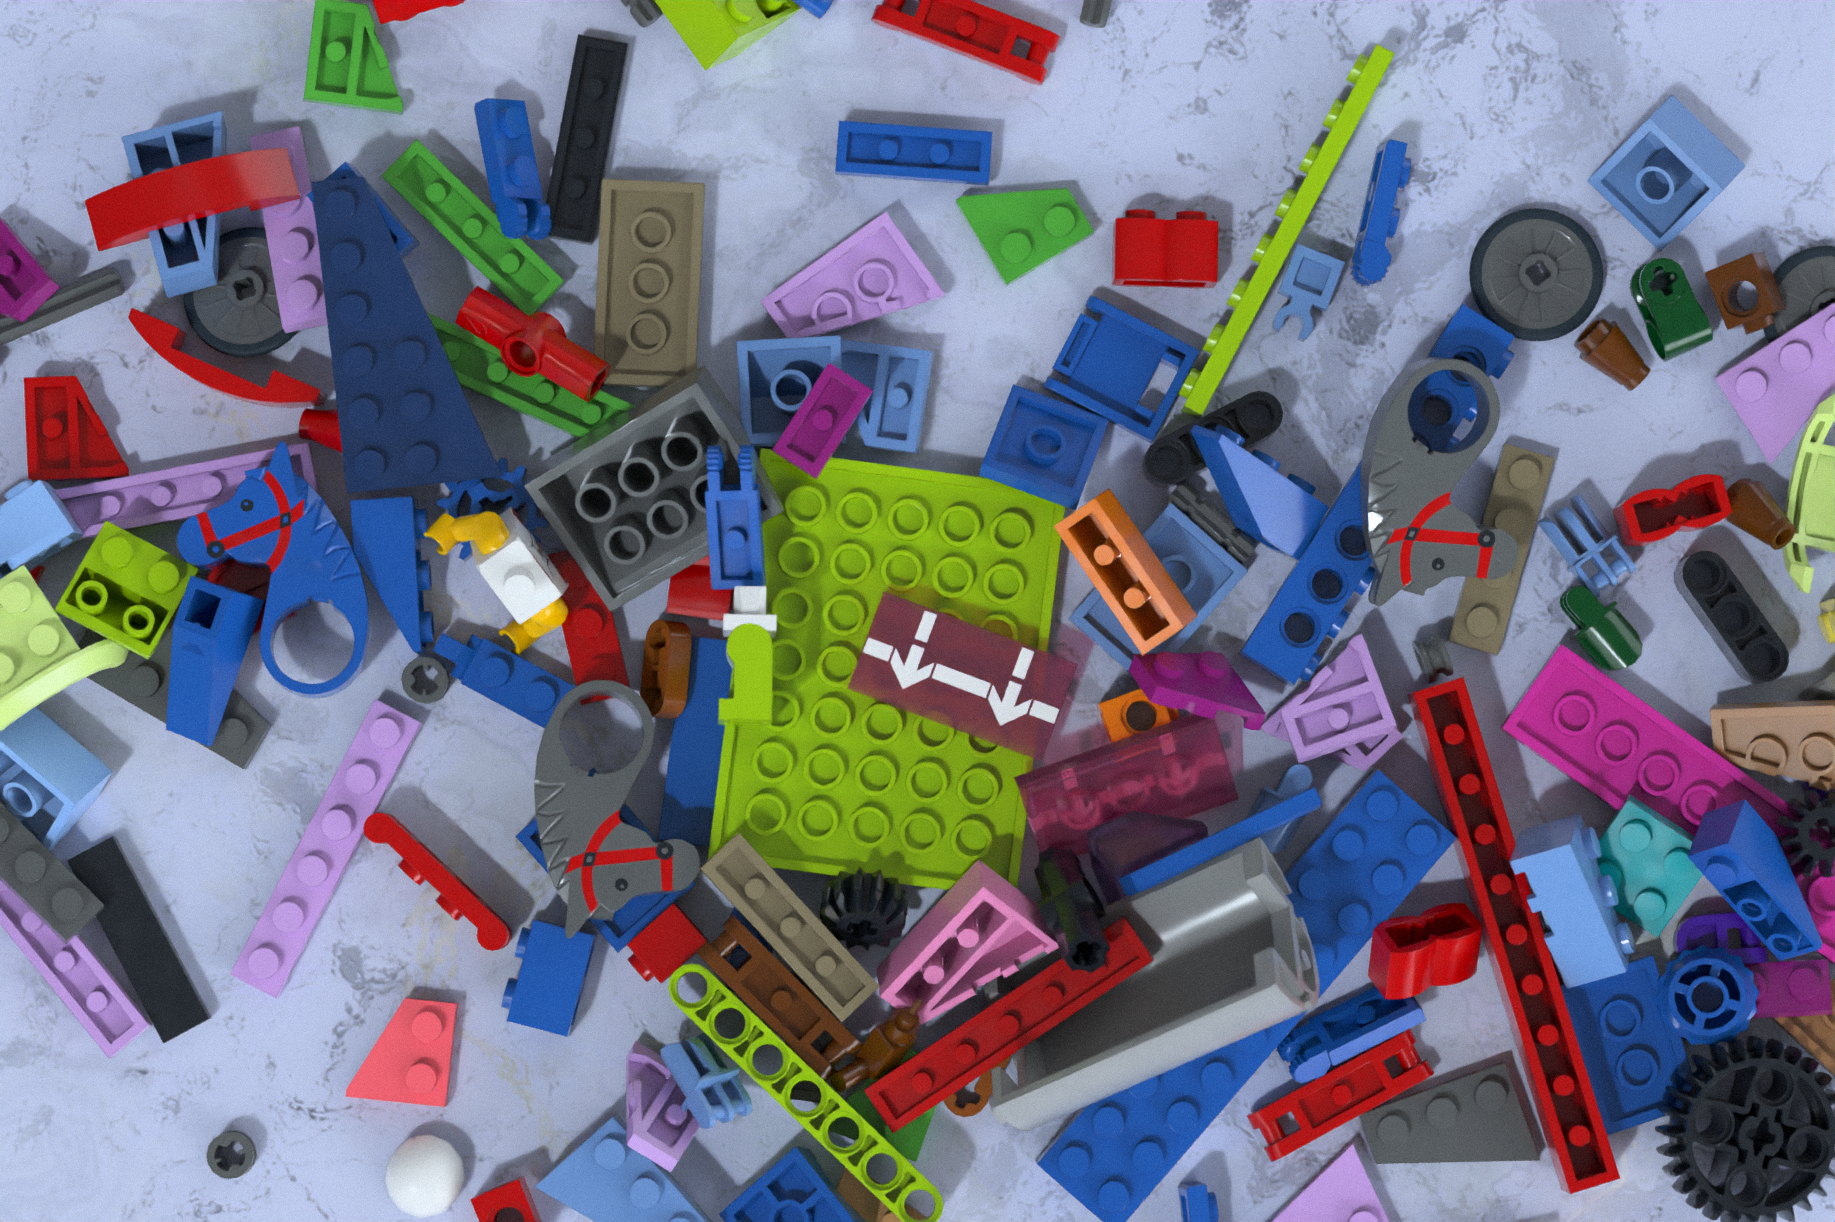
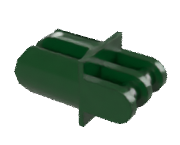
[1559,586,1643,671]

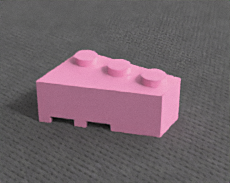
[876,859,1059,1025]

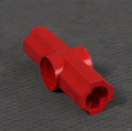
[455,286,611,403]

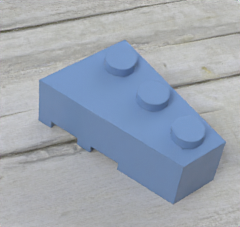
[121,111,227,298]
[1509,813,1635,989]
[535,1114,713,1222]

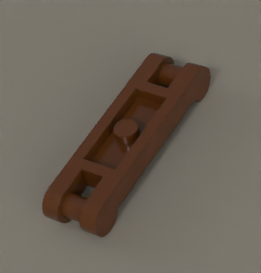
[695,915,863,1082]

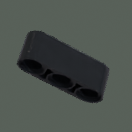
[1142,391,1283,488]
[1674,551,1789,684]

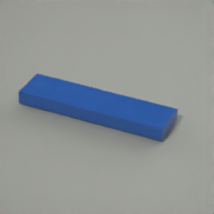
[658,636,732,846]
[1118,787,1322,896]

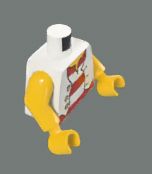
[423,507,569,655]

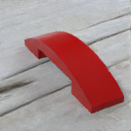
[85,148,301,251]
[128,308,327,408]

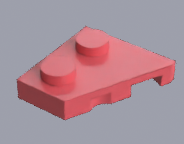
[346,998,458,1107]

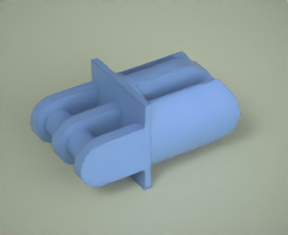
[1537,492,1636,599]
[1246,764,1313,854]
[660,1033,753,1129]

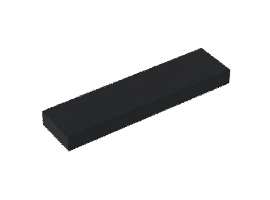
[546,34,629,245]
[67,836,212,1043]

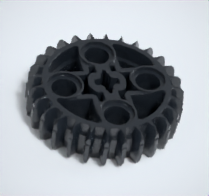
[1655,1036,1835,1222]

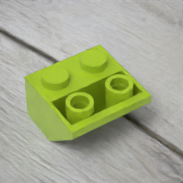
[654,0,800,71]
[55,521,199,660]

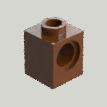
[1705,252,1786,335]

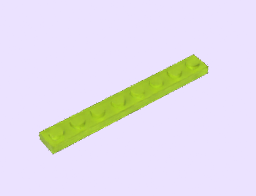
[1178,44,1395,420]

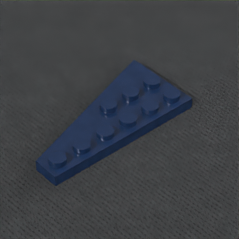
[311,177,503,493]

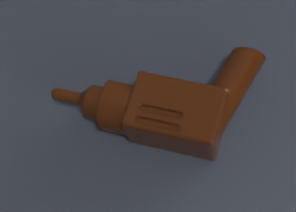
[831,998,923,1093]

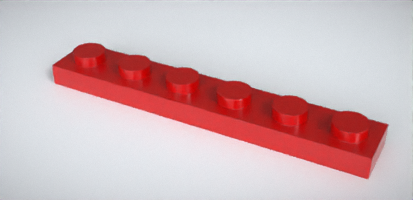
[864,915,1154,1133]

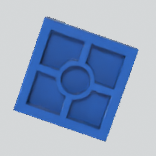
[719,1146,867,1222]

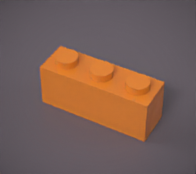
[1054,488,1197,655]

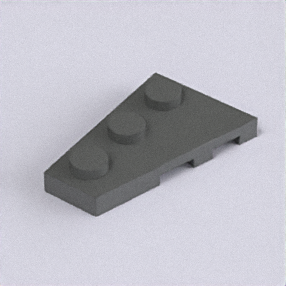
[1358,1062,1541,1164]

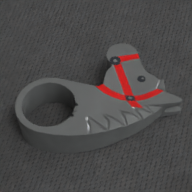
[1360,356,1518,607]
[534,680,700,939]

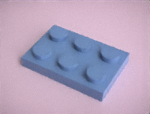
[1068,503,1248,677]

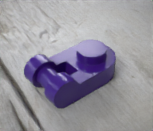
[1673,912,1768,964]

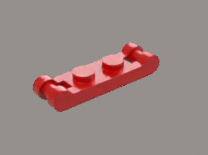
[871,0,1061,86]
[363,813,513,951]
[1247,1029,1434,1162]

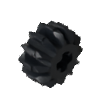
[1775,790,1835,878]
[820,867,908,952]

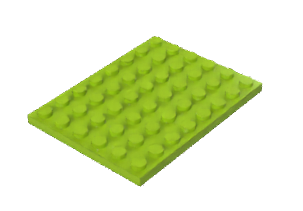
[707,448,1065,890]

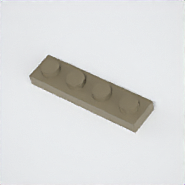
[1446,444,1555,656]
[699,833,880,1022]

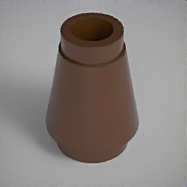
[1574,316,1651,391]
[1725,478,1796,550]

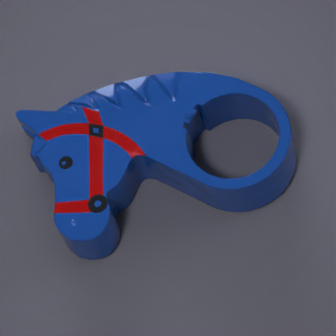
[177,441,370,699]

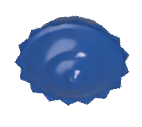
[1655,945,1759,1046]

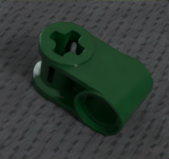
[1630,258,1713,362]

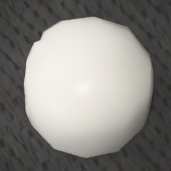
[385,1135,465,1218]

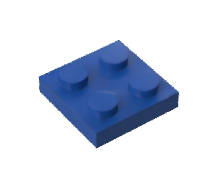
[979,384,1110,511]

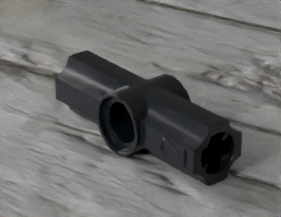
[1034,846,1111,973]

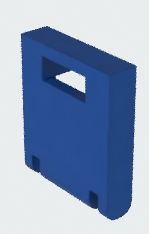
[1043,295,1200,444]

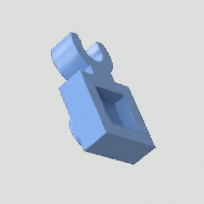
[1273,243,1345,342]

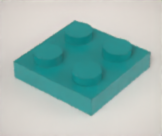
[1596,794,1703,938]

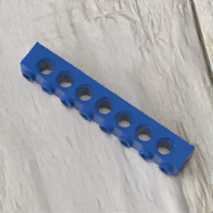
[1238,303,1515,687]

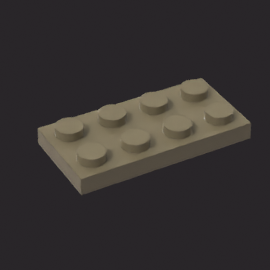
[593,179,705,388]

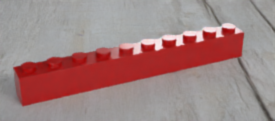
[1407,677,1620,1194]

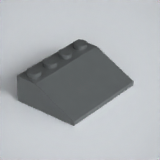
[524,364,784,612]

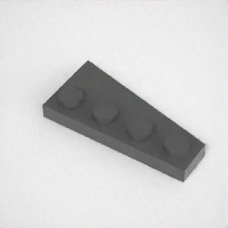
[78,628,272,770]

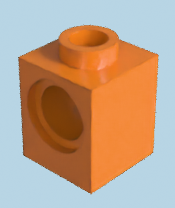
[1097,689,1180,754]

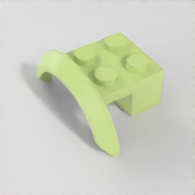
[1782,393,1835,594]
[0,565,129,732]

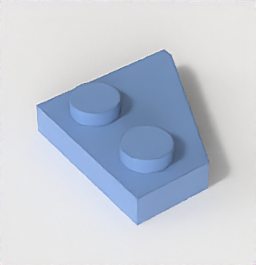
[840,339,934,454]

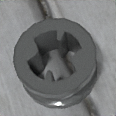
[1412,632,1454,684]
[401,657,450,704]
[206,1131,257,1179]

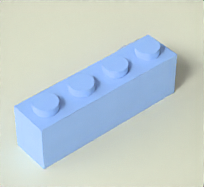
[0,479,84,579]
[0,707,113,852]

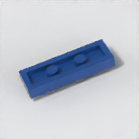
[835,121,992,186]

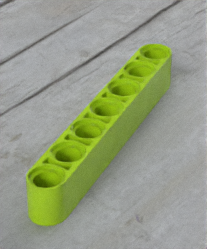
[668,964,944,1222]

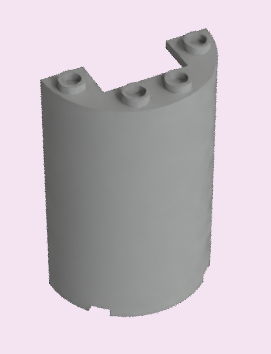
[984,837,1319,1131]

